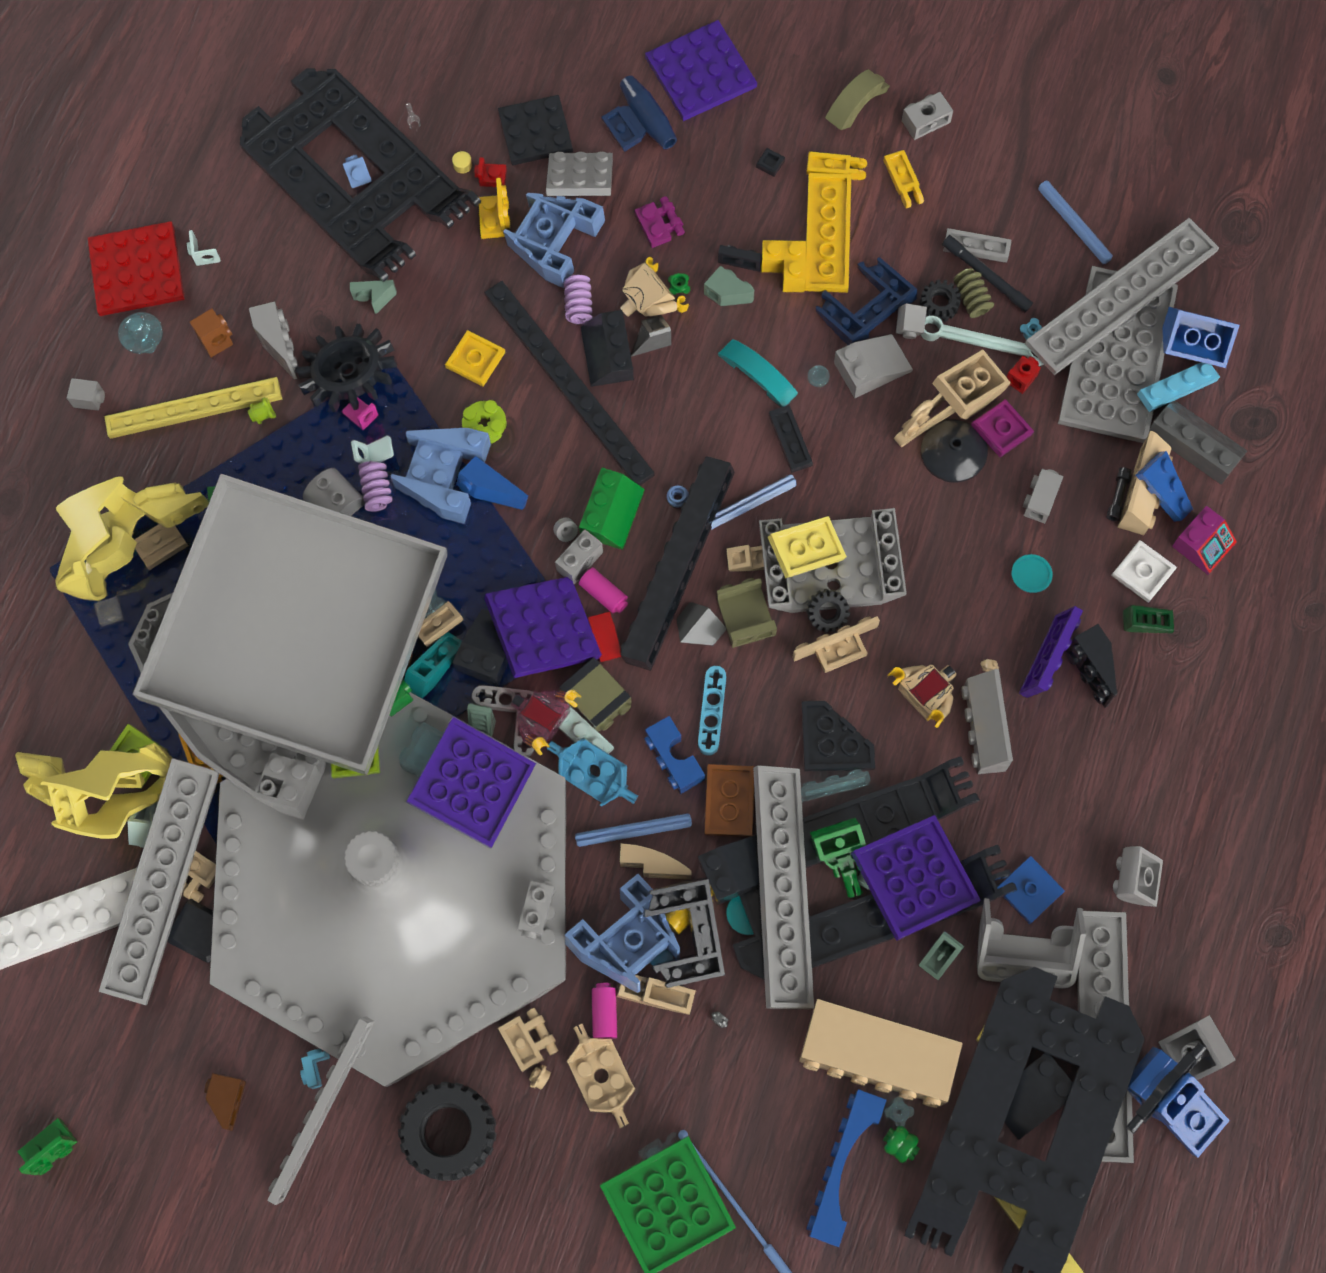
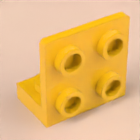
[479,178,510,239]

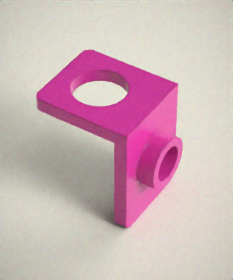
[342,397,378,431]

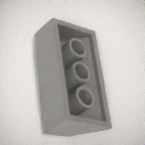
[962,669,1013,774]

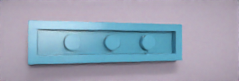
[1137,362,1220,412]

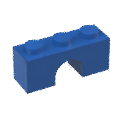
[644,716,705,794]

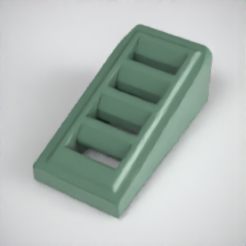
[467,703,496,737]

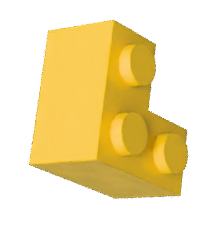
[762,240,806,292]

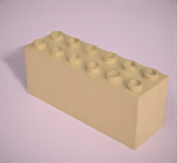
[799,999,962,1108]

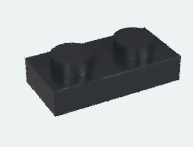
[718,245,762,272]

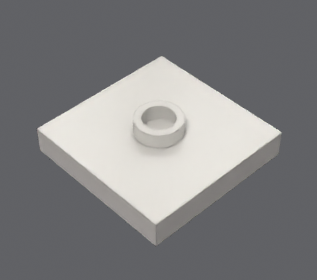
[1111,540,1177,603]

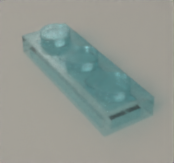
[801,769,871,802]

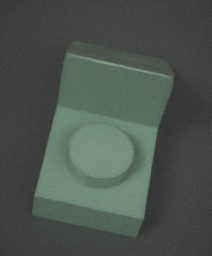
[350,280,397,314]

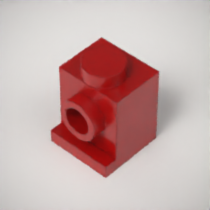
[1006,356,1041,394]

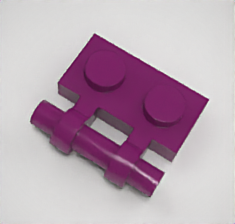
[634,196,685,248]

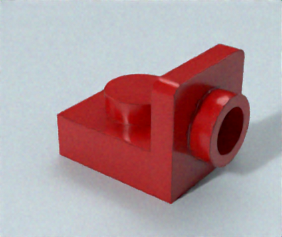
[475,157,507,187]

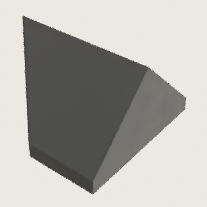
[631,315,671,357]
[676,602,727,647]

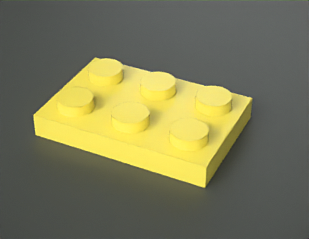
[768,516,847,578]

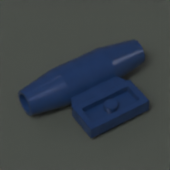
[602,75,677,152]

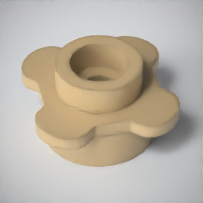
[529,1065,551,1090]

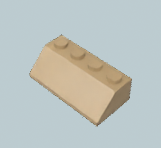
[1118,431,1173,535]

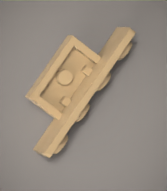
[792,616,880,673]

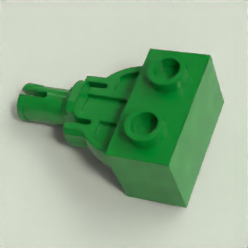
[810,818,866,898]

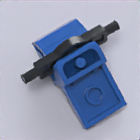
[1126,1042,1230,1158]

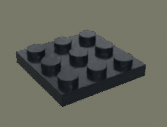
[498,95,573,166]

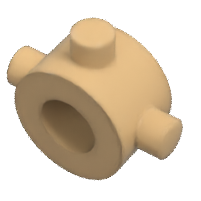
[981,659,999,672]

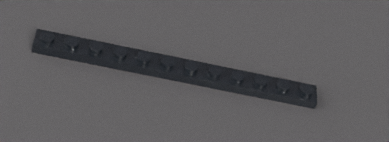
[484,281,655,485]

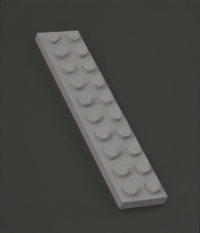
[1025,218,1219,375]
[99,758,219,1005]
[753,766,814,1009]
[1077,911,1134,1163]

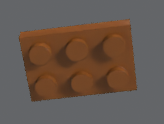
[705,764,755,837]

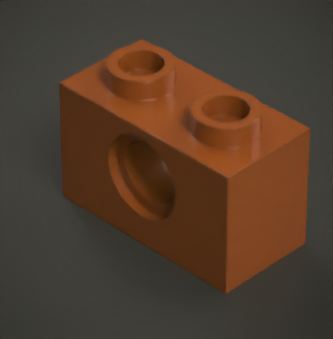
[190,308,233,358]

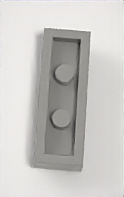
[943,228,1011,263]

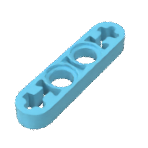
[698,666,726,755]

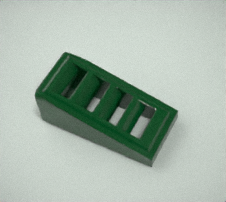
[1123,605,1174,633]

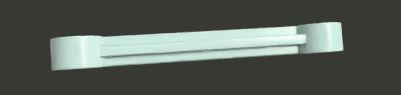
[921,316,1044,366]

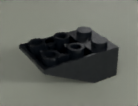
[1066,624,1117,708]

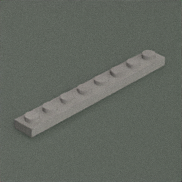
[267,1017,375,1205]

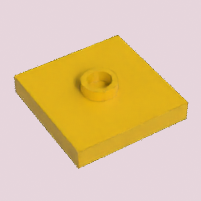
[445,330,505,387]

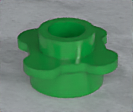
[668,273,690,295]

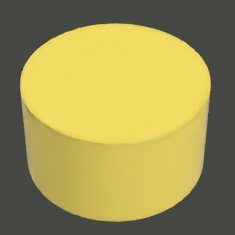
[452,151,472,174]

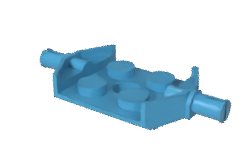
[547,738,639,807]

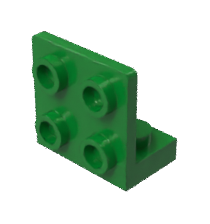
[17,1118,78,1175]

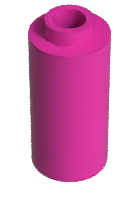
[579,568,628,614]
[592,983,617,1039]

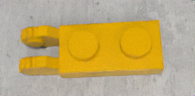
[883,150,924,208]
[806,152,867,180]

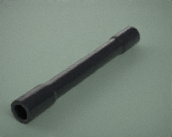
[942,235,1033,313]

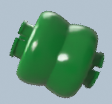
[882,1125,921,1163]

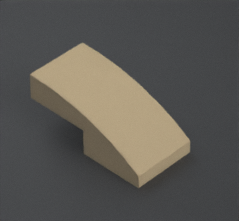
[727,545,764,571]

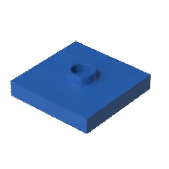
[997,856,1065,924]

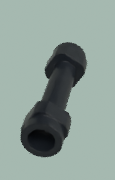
[1106,467,1132,521]

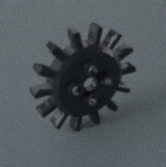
[296,324,398,412]

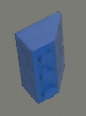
[1162,307,1240,368]

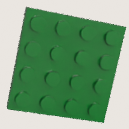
[600,1136,736,1273]

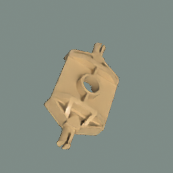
[567,1024,635,1128]

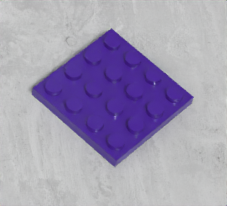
[645,20,757,121]
[484,577,602,678]
[406,717,536,848]
[851,815,981,941]

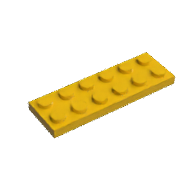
[805,173,851,293]

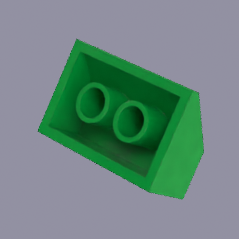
[579,467,645,550]

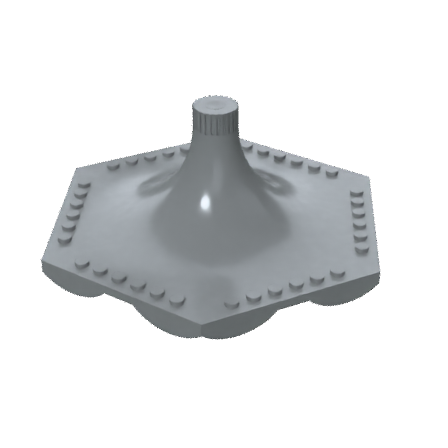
[210,692,566,1087]

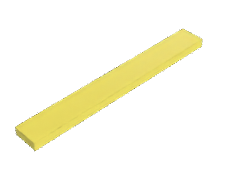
[104,377,282,439]

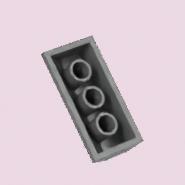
[1149,401,1247,485]

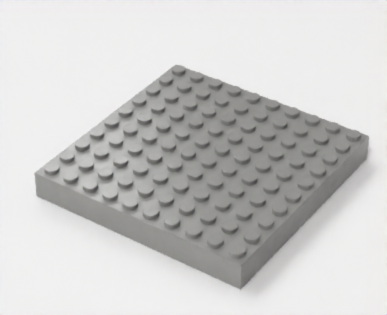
[133,474,447,775]

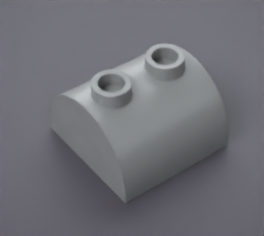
[303,468,366,516]
[1113,846,1163,907]

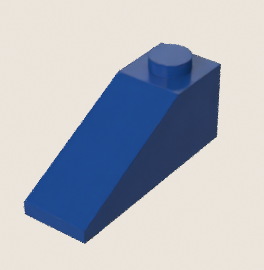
[456,456,528,510]

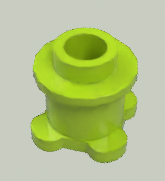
[248,397,276,425]

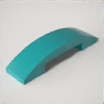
[718,339,798,407]

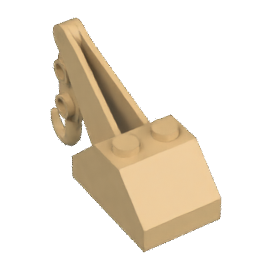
[894,350,1011,447]

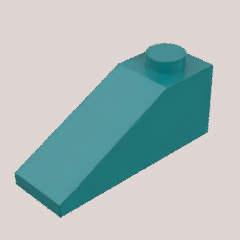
[404,632,462,699]

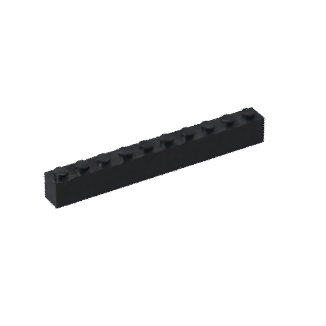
[621,456,735,671]

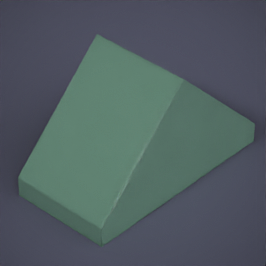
[919,931,964,980]

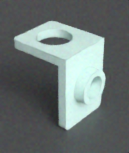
[187,230,221,266]
[351,436,394,463]

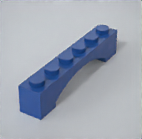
[806,1089,886,1247]

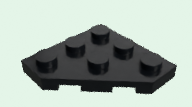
[802,701,875,771]

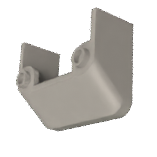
[977,898,1086,988]

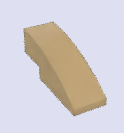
[620,843,692,880]
[616,975,696,1015]

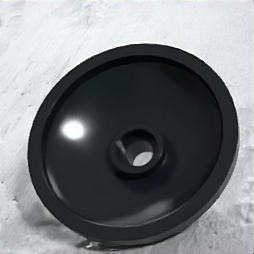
[921,419,988,483]

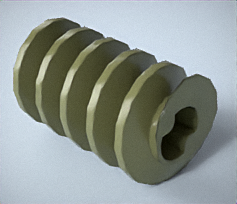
[953,268,994,318]

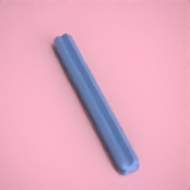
[1038,180,1113,264]
[710,475,796,530]
[575,814,692,847]

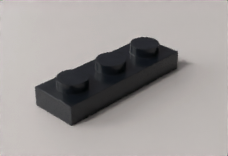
[768,405,813,473]

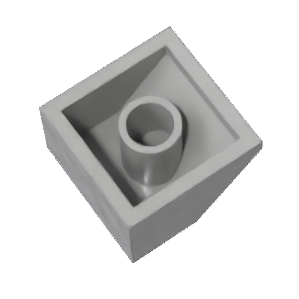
[1159,1015,1235,1080]

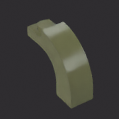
[825,69,890,130]

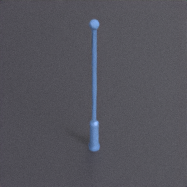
[678,1130,792,1273]

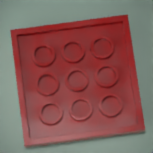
[87,221,185,316]

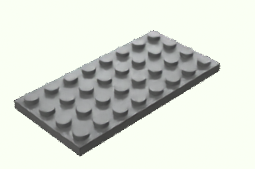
[1058,266,1178,443]

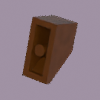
[204,1073,246,1131]

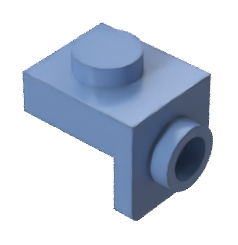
[342,154,372,188]

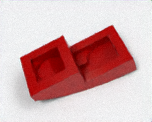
[588,611,622,662]

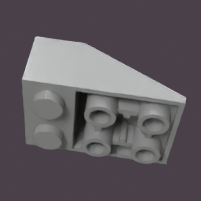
[249,301,299,379]

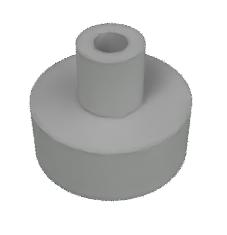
[553,518,578,542]

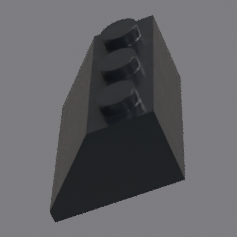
[581,310,634,387]

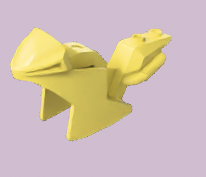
[55,476,209,601]
[15,743,172,839]

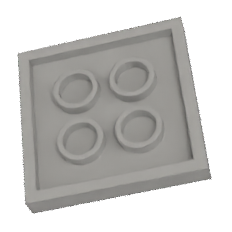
[546,152,613,196]

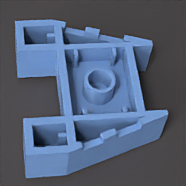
[503,193,605,288]
[391,428,491,524]
[564,874,680,993]

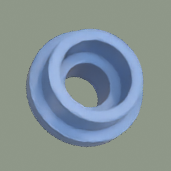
[667,486,689,508]

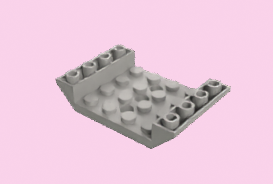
[759,508,907,613]

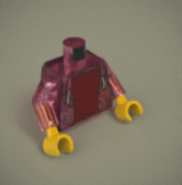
[511,690,582,756]

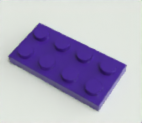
[1019,606,1083,698]

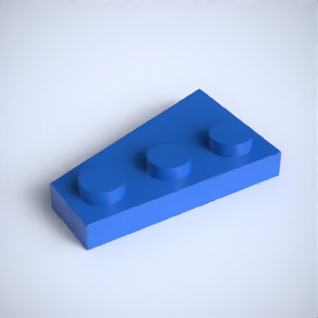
[1136,451,1193,522]

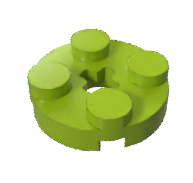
[462,400,507,444]

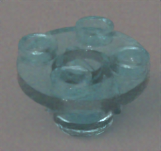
[118,312,163,354]

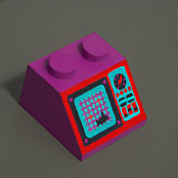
[1172,505,1237,575]

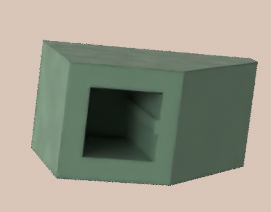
[704,266,754,306]

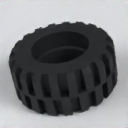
[398,1082,497,1181]

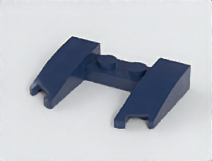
[816,257,917,345]

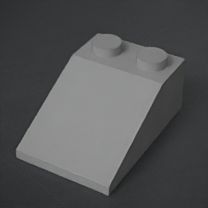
[834,334,913,398]

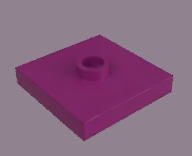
[971,399,1034,457]

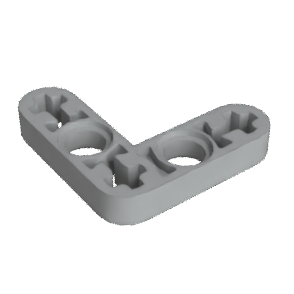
[471,685,538,757]

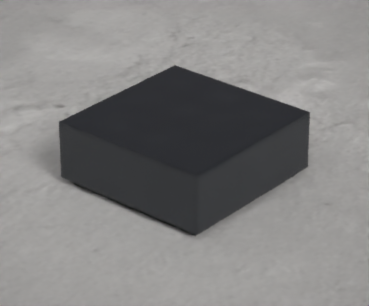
[756,148,785,177]

